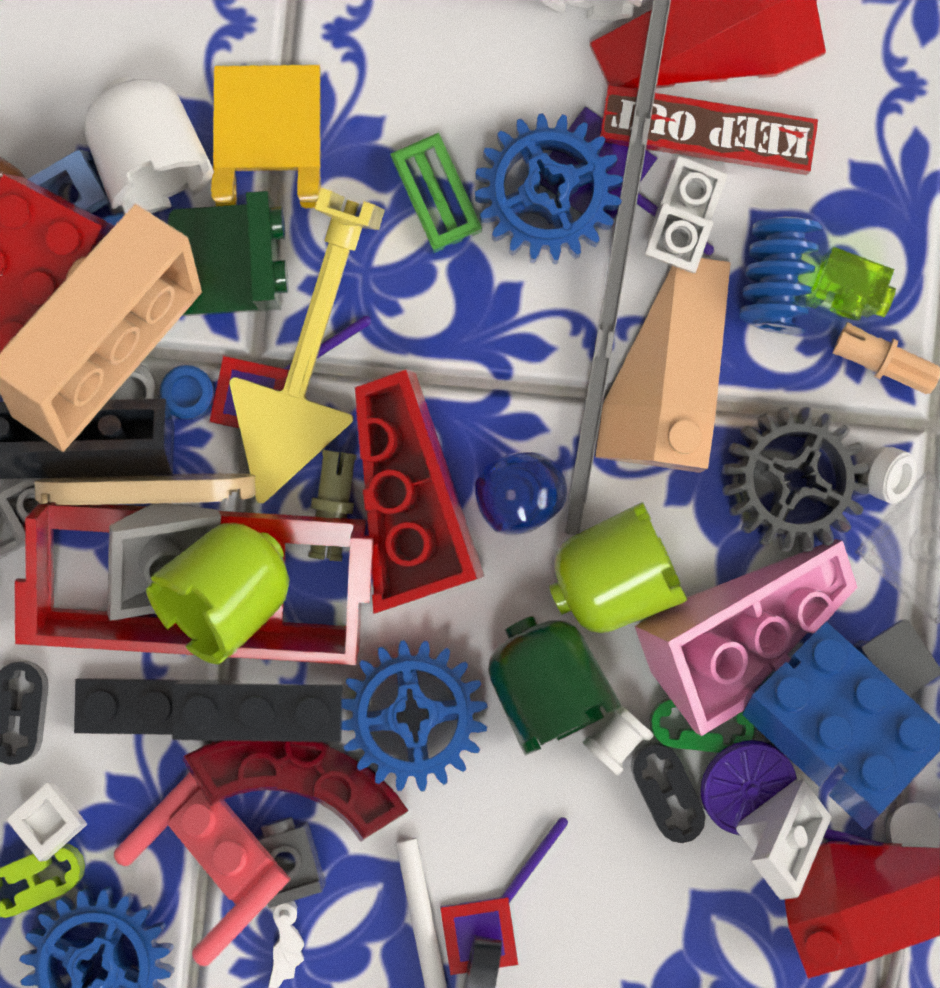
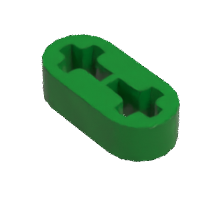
[649,698,754,753]

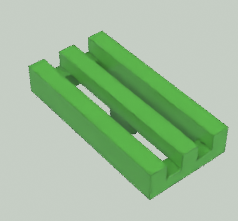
[390,132,482,253]

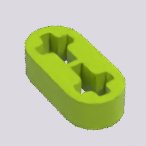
[0,843,85,918]

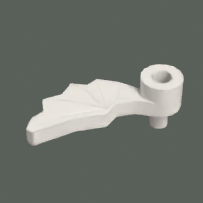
[268,901,304,988]

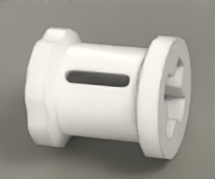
[582,705,654,775]

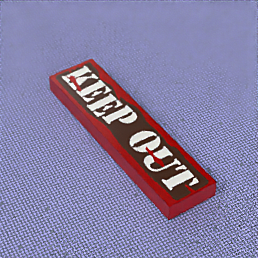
[599,85,818,175]

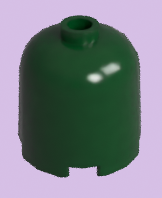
[488,616,622,756]

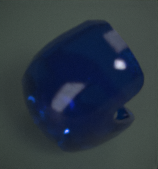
[475,452,568,536]

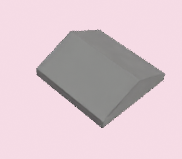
[107,503,221,621]

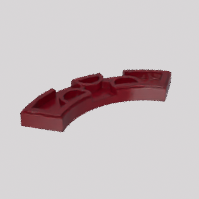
[182,741,409,842]

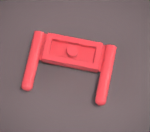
[114,772,290,966]

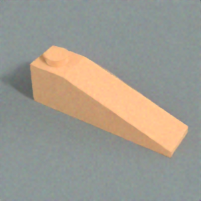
[595,258,731,473]

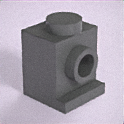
[256,817,326,908]

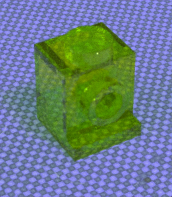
[805,246,896,321]

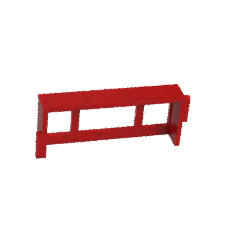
[15,501,373,665]

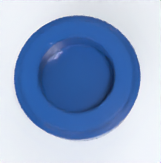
[159,365,215,420]

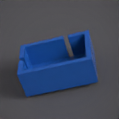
[742,622,940,830]

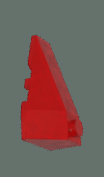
[589,0,826,90]
[784,841,940,978]

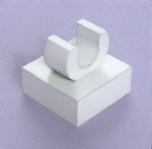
[6,782,88,861]

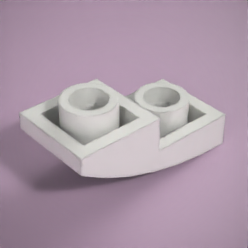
[644,156,728,274]

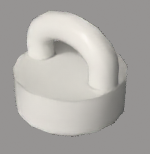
[858,447,917,504]

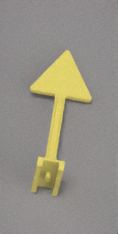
[229,188,385,504]

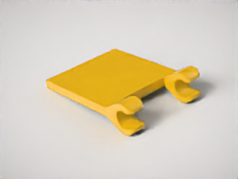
[211,65,321,209]

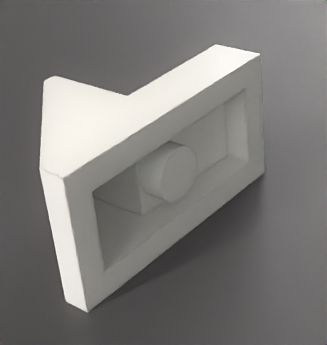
[736,779,832,900]

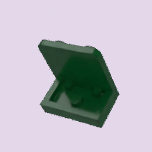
[168,191,289,316]

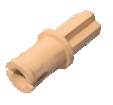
[832,322,940,394]

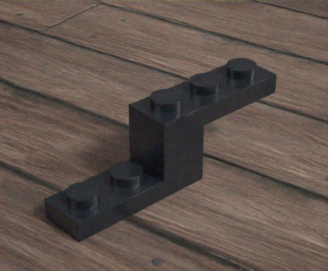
[74,678,343,742]

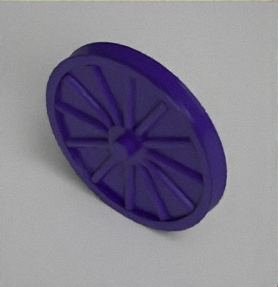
[700,740,797,835]

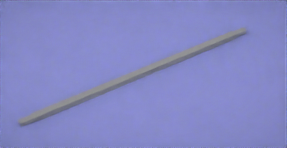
[565,0,671,535]

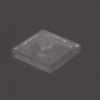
[855,472,940,624]

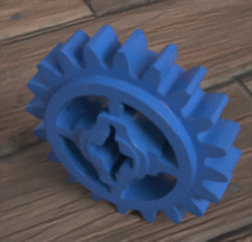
[474,113,623,265]
[342,640,488,792]
[19,886,175,988]

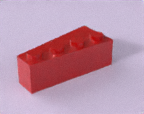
[355,369,485,614]

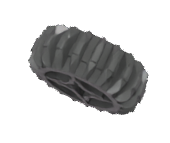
[722,407,869,552]

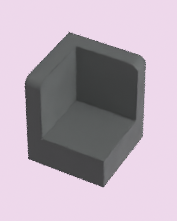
[853,619,940,696]

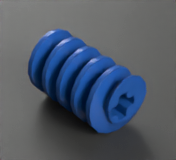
[739,217,822,335]

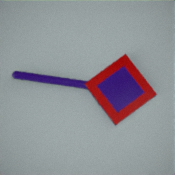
[209,316,371,429]
[440,817,568,975]

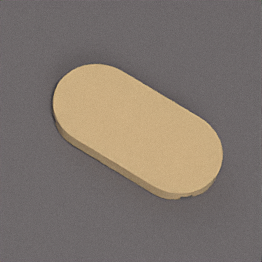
[34,473,256,505]

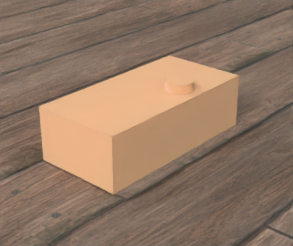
[0,204,202,452]

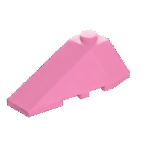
[634,539,857,736]

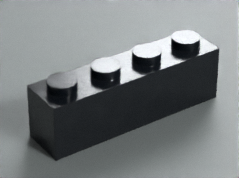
[0,399,175,479]

